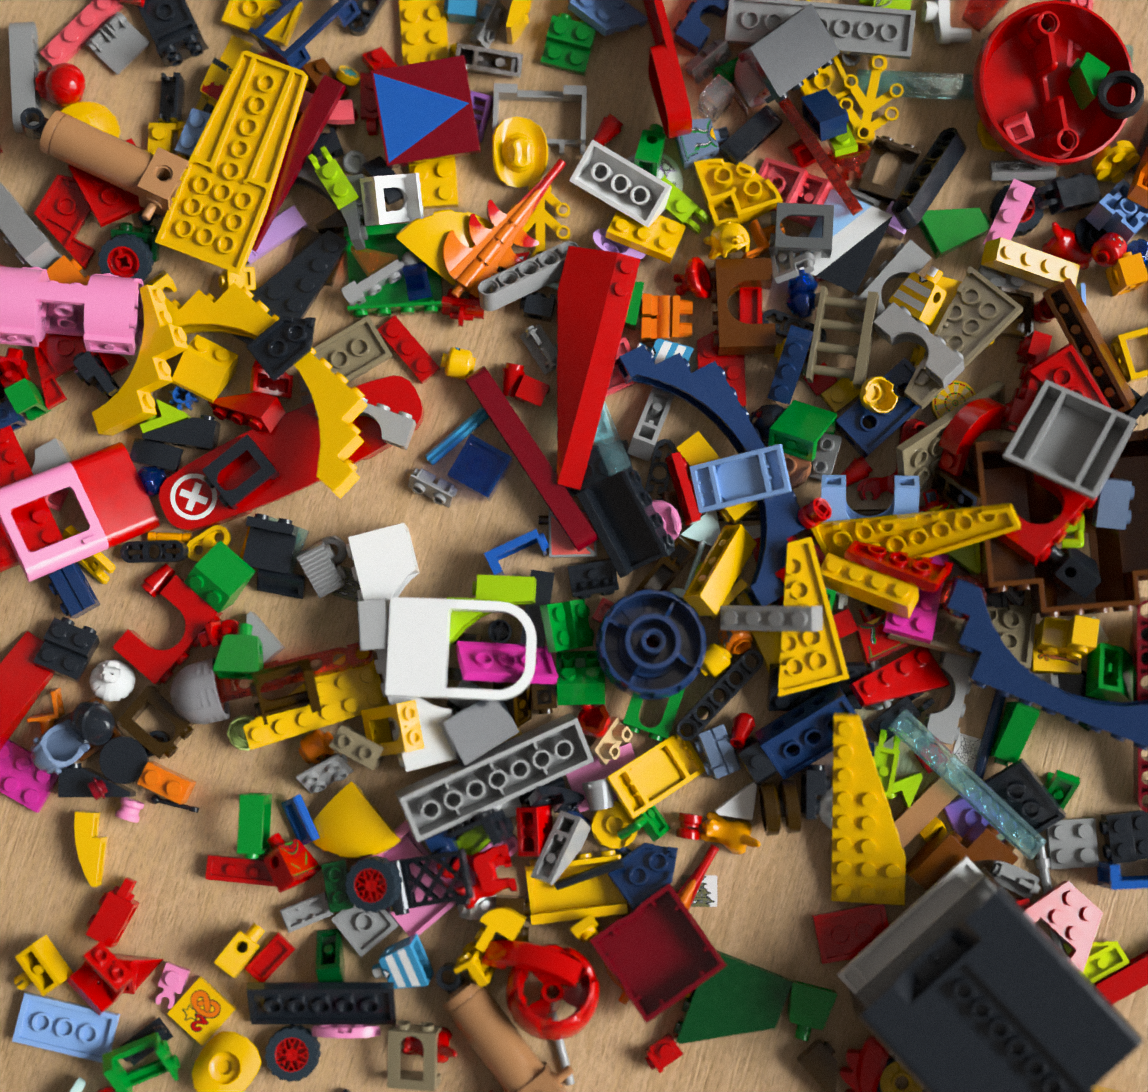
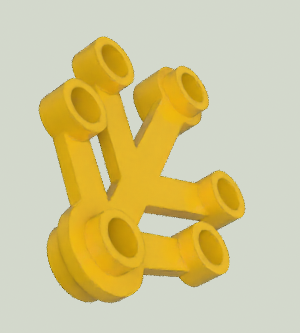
[839,55,904,145]
[510,177,571,258]

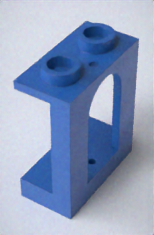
[484,529,549,576]
[1097,861,1148,890]

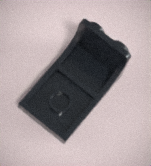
[137,0,209,68]

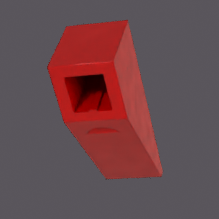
[208,392,286,433]

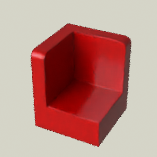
[515,374,550,407]

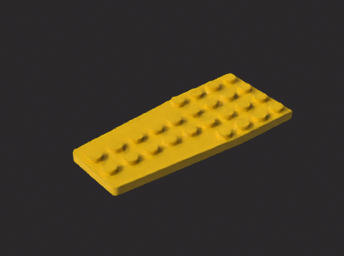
[155,51,308,276]

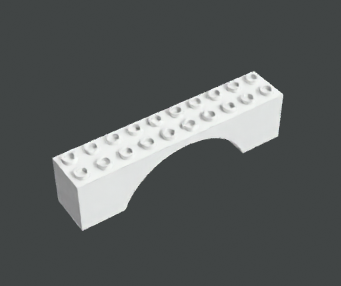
[346,523,457,772]

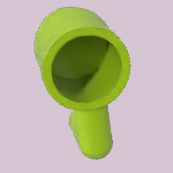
[1053,513,1084,548]

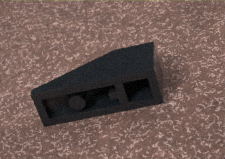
[142,415,221,451]
[58,763,136,797]

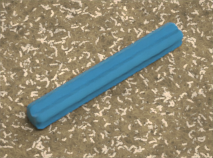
[425,407,489,465]

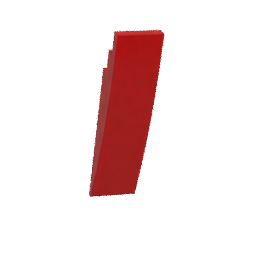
[0,631,55,751]

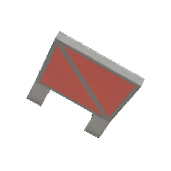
[548,507,597,558]

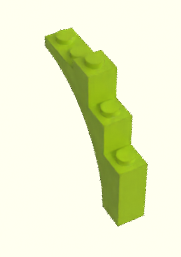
[447,575,537,650]

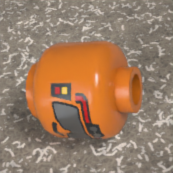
[299,729,335,765]

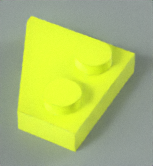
[1063,941,1130,983]

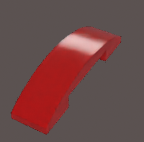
[482,940,583,987]

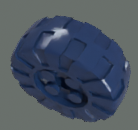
[596,589,707,700]

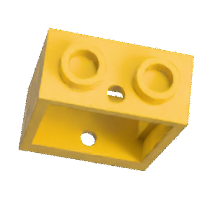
[1111,327,1148,383]

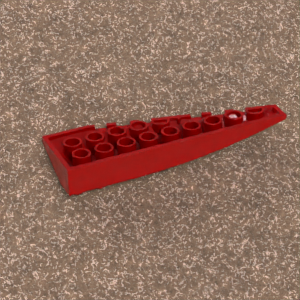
[557,246,641,491]

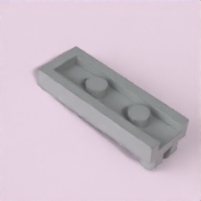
[989,160,1056,185]

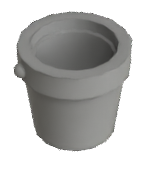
[582,779,614,811]

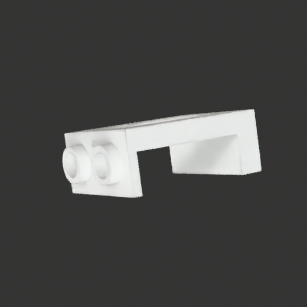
[360,173,424,226]

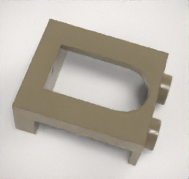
[329,725,385,770]
[387,1020,441,1092]

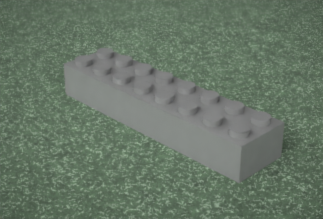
[395,713,594,842]

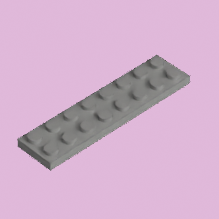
[725,0,916,59]

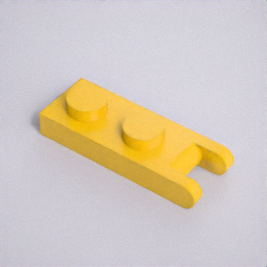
[62,525,116,584]

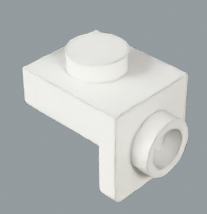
[457,895,497,920]

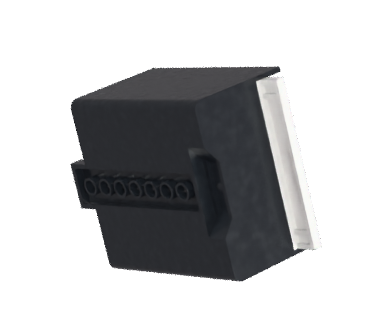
[837,856,1143,1092]

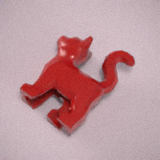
[436,844,518,909]

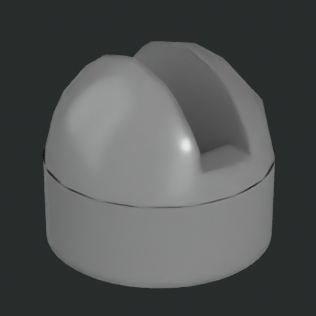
[842,53,861,66]

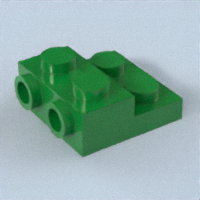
[540,13,597,76]
[540,599,594,653]

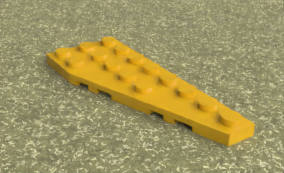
[831,713,906,905]

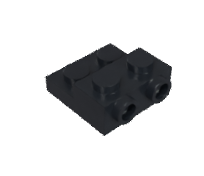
[73,351,120,399]
[33,617,100,683]
[801,765,830,820]
[1099,810,1148,864]

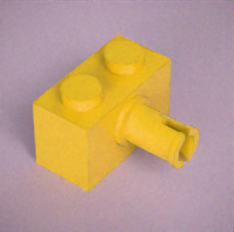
[14,935,73,996]

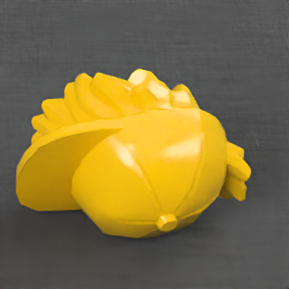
[703,221,750,260]

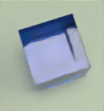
[403,262,432,301]

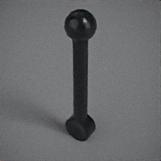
[151,795,199,813]

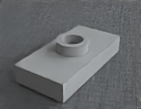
[280,891,334,933]

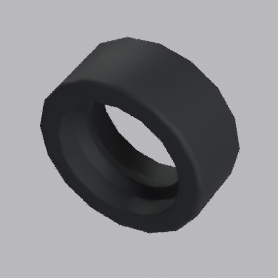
[1098,70,1144,119]

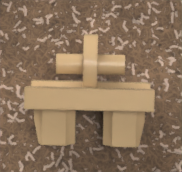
[590,716,633,765]

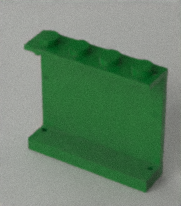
[344,223,442,318]

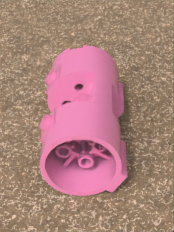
[0,266,144,355]

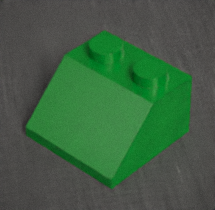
[184,540,256,613]

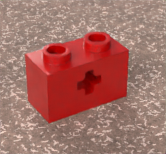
[516,805,553,857]

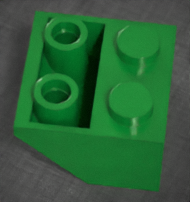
[1086,642,1133,702]
[556,651,605,705]

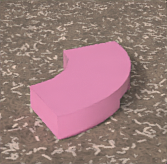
[312,1024,380,1038]

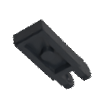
[868,692,935,743]

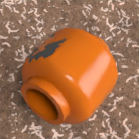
[718,628,753,654]

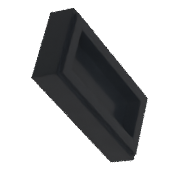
[257,569,306,599]

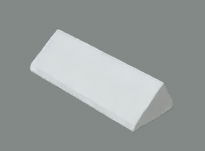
[569,140,672,228]

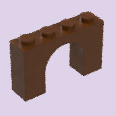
[710,258,776,356]

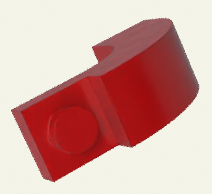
[938,398,1006,476]

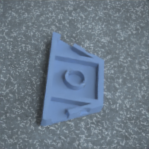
[568,0,648,36]

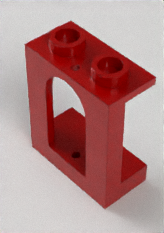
[66,941,134,1016]

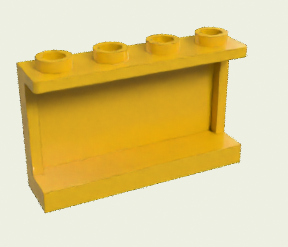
[525,850,628,925]

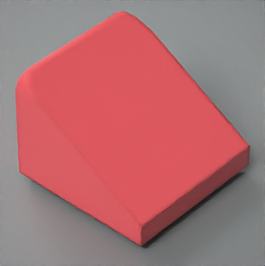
[1003,111,1035,144]

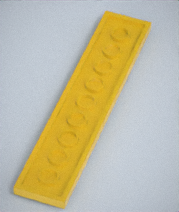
[399,0,459,209]

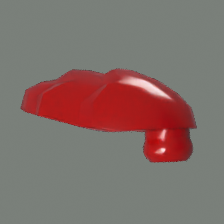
[577,704,611,738]

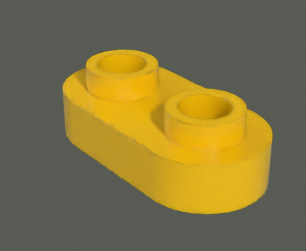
[187,525,231,562]

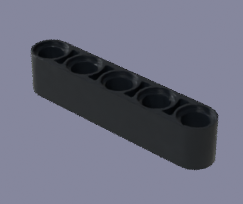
[891,127,967,229]
[674,650,763,741]

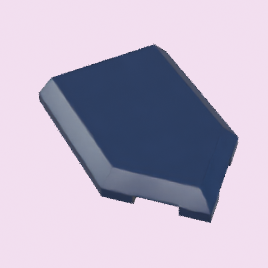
[607,843,678,910]

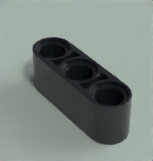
[719,105,784,165]

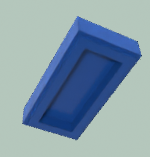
[281,794,320,845]

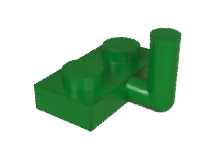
[617,805,671,842]

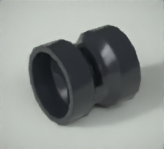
[488,620,512,643]

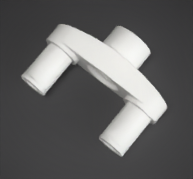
[921,0,972,44]

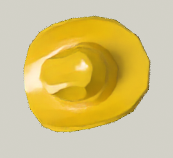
[60,101,120,138]
[492,117,548,188]
[191,1031,261,1092]

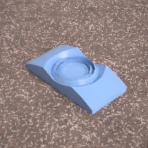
[690,444,792,513]

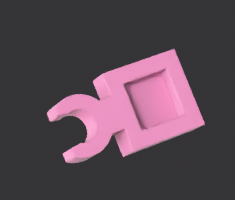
[156,962,190,1009]

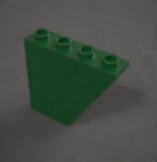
[673,950,792,1044]

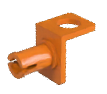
[741,219,785,259]
[27,688,65,735]

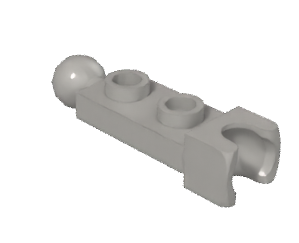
[341,251,420,306]

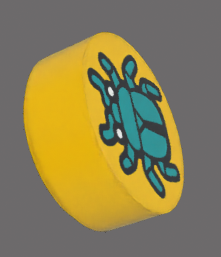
[336,66,360,86]

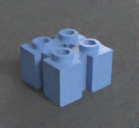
[1085,179,1148,243]

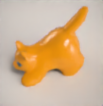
[700,812,761,855]

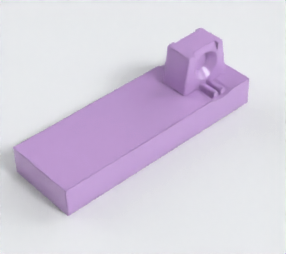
[247,205,308,265]

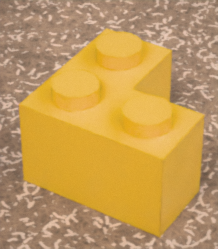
[1036,615,1100,660]

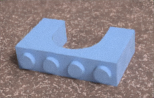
[821,475,920,522]

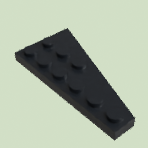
[232,230,350,344]

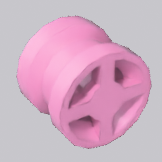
[115,797,144,823]

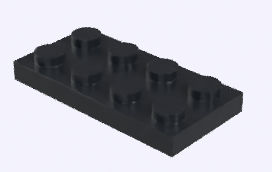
[767,662,866,711]

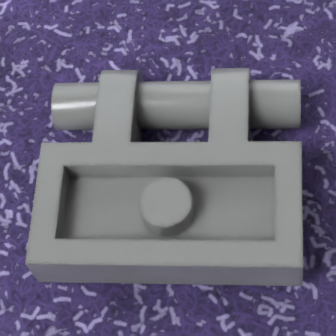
[769,232,815,284]

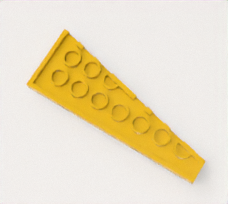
[811,504,1021,560]

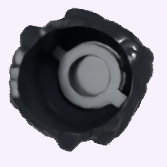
[750,404,786,448]
[70,701,115,746]

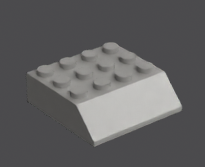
[1003,380,1137,500]

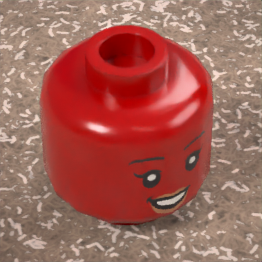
[1091,232,1127,268]

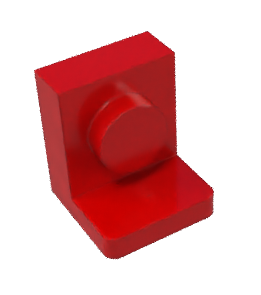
[645,1033,683,1073]

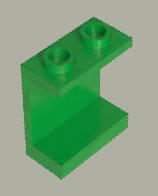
[768,400,837,462]

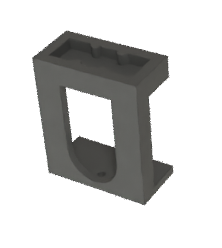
[770,203,834,258]

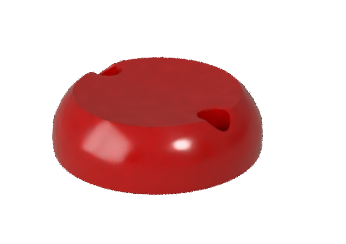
[973,0,1134,167]

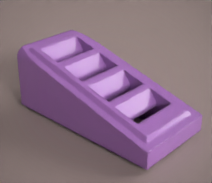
[471,91,494,142]

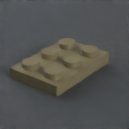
[313,316,393,384]

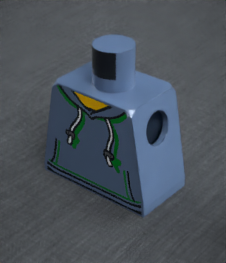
[675,118,729,170]

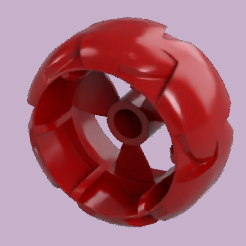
[506,944,600,1041]

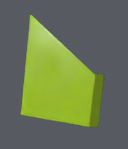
[943,542,981,575]

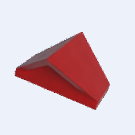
[250,360,293,399]
[110,954,163,994]

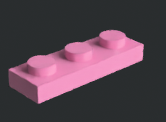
[983,179,1035,245]

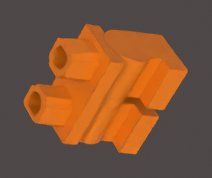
[641,293,693,343]

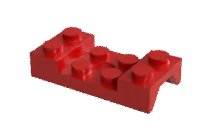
[1000,330,1053,433]

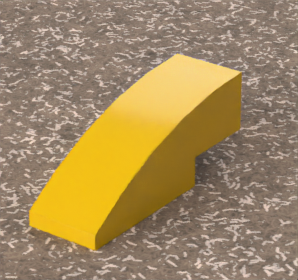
[74,811,107,887]

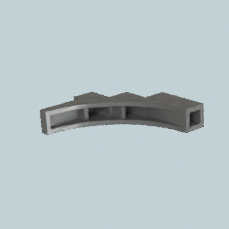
[293,152,368,251]

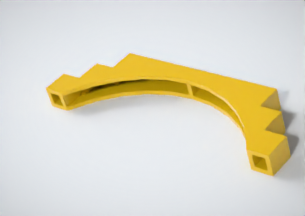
[165,283,368,499]

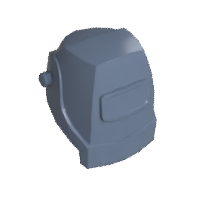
[30,719,90,775]

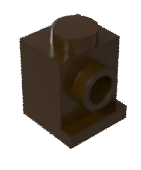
[531,683,557,714]

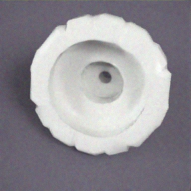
[89,659,136,702]

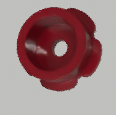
[87,777,108,800]

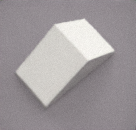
[714,782,757,820]

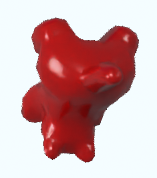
[1042,222,1092,275]
[401,1027,457,1064]

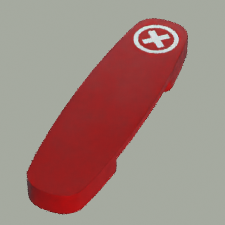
[159,375,424,532]

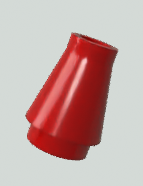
[591,113,623,146]
[503,362,525,397]
[841,456,873,488]
[140,563,176,598]
[730,713,755,749]

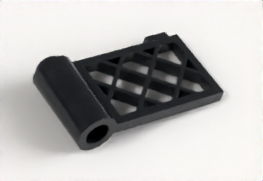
[389,849,474,916]

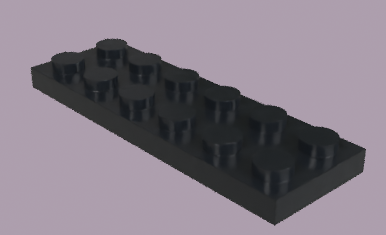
[246,982,397,1025]

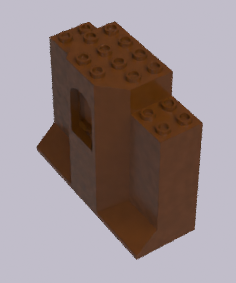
[967,428,1148,618]

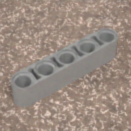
[9,21,41,133]
[478,241,579,311]

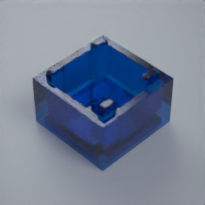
[447,434,513,501]

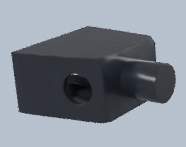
[1047,545,1101,598]
[733,736,776,786]

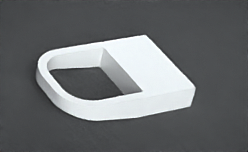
[385,597,537,701]

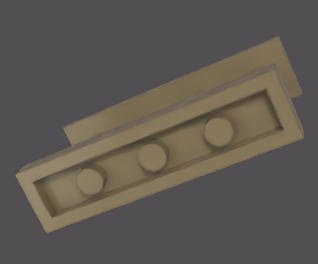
[803,286,880,389]

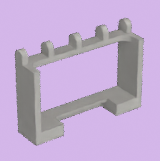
[492,83,587,155]

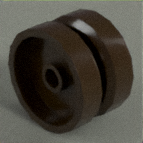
[759,779,801,836]

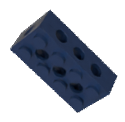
[836,357,919,459]
[755,682,867,780]

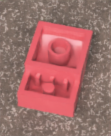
[758,157,833,228]

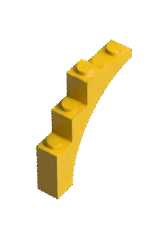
[92,284,189,436]

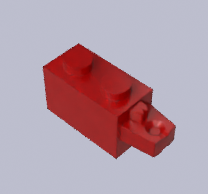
[85,877,140,948]

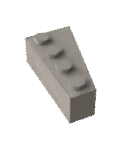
[0,182,62,269]

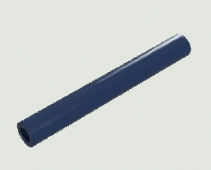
[971,690,1006,779]

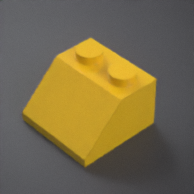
[172,335,238,403]

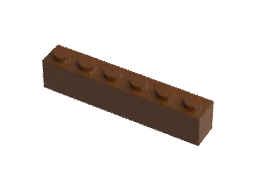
[1042,278,1137,413]

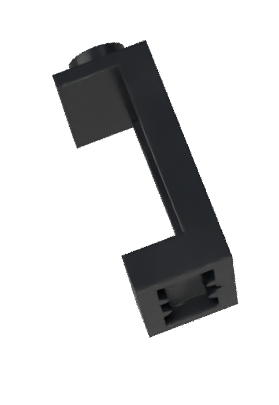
[202,435,280,510]

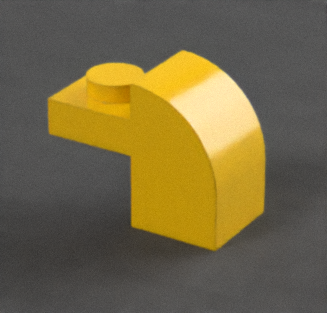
[474,906,526,952]

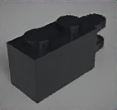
[1034,173,1102,215]

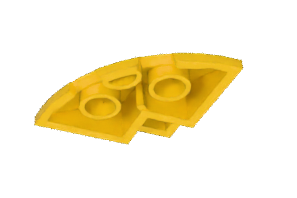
[694,159,783,228]
[395,209,492,286]
[312,781,401,858]

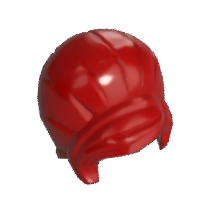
[35,63,85,108]

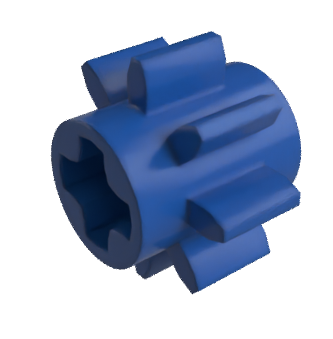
[169,385,199,411]

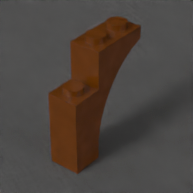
[905,820,1019,891]

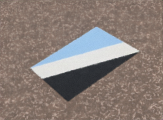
[798,189,893,293]

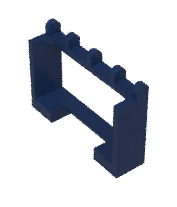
[248,0,360,69]

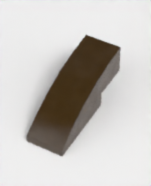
[634,533,698,592]

